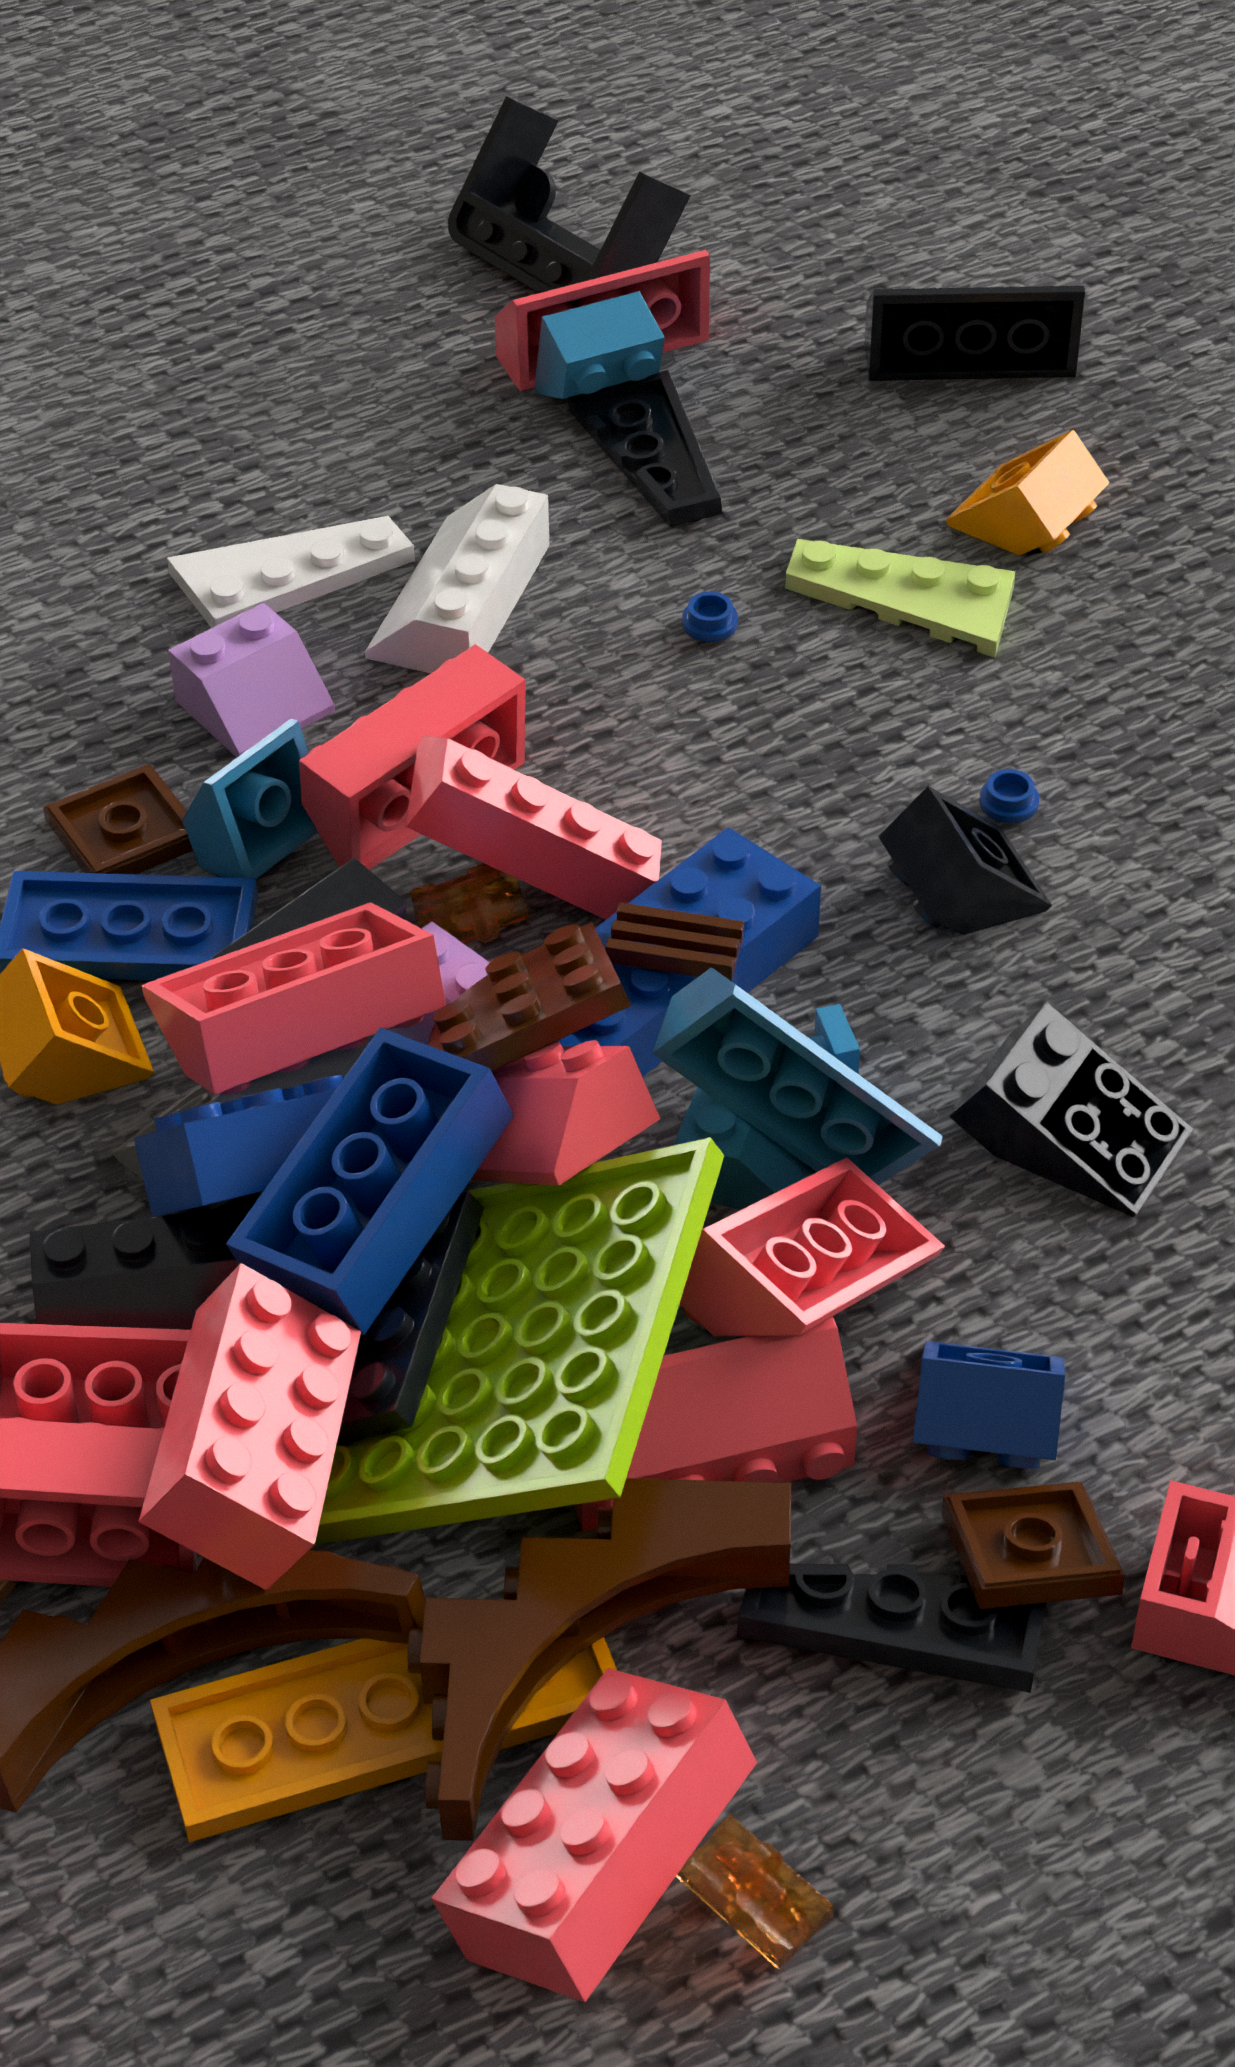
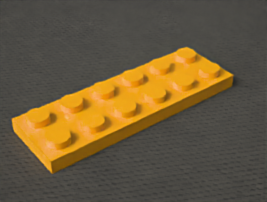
[150,1598,617,1843]

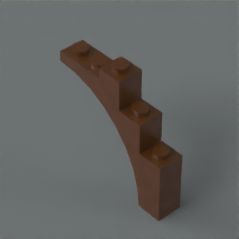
[408,1478,791,1841]
[0,1550,426,1813]

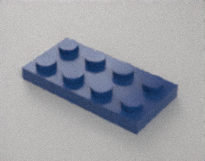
[0,871,258,981]

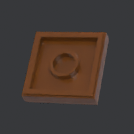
[43,763,193,875]
[941,1482,1125,1609]

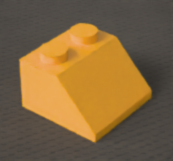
[945,429,1109,556]
[0,948,155,1105]

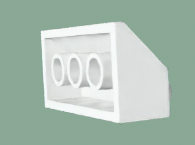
[365,484,549,673]

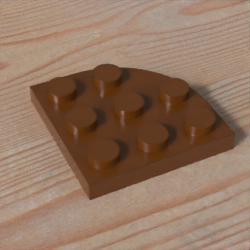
[429,922,632,1071]

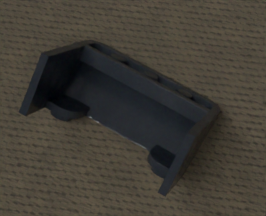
[448,96,691,293]

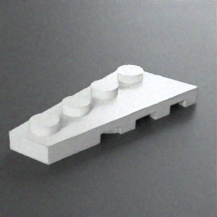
[167,516,415,628]

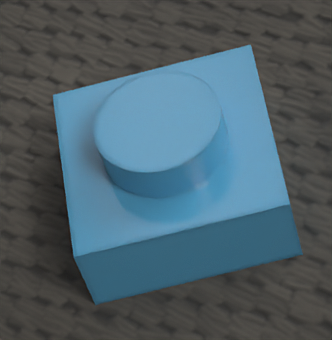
[808,1004,860,1074]

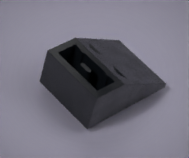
[949,1002,1193,1217]

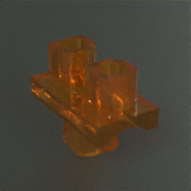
[411,863,529,943]
[676,1814,834,1970]

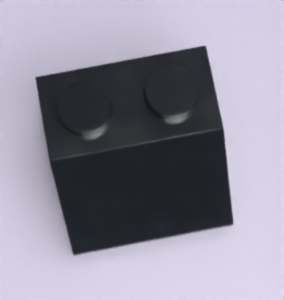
[878,786,1052,935]

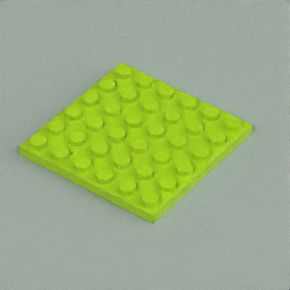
[315,1137,724,1545]

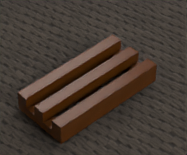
[605,902,744,982]

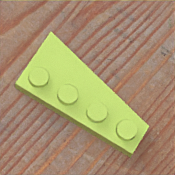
[785,539,1016,658]

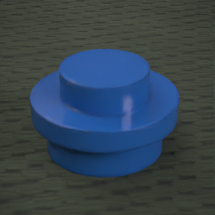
[682,591,738,642]
[979,769,1040,823]

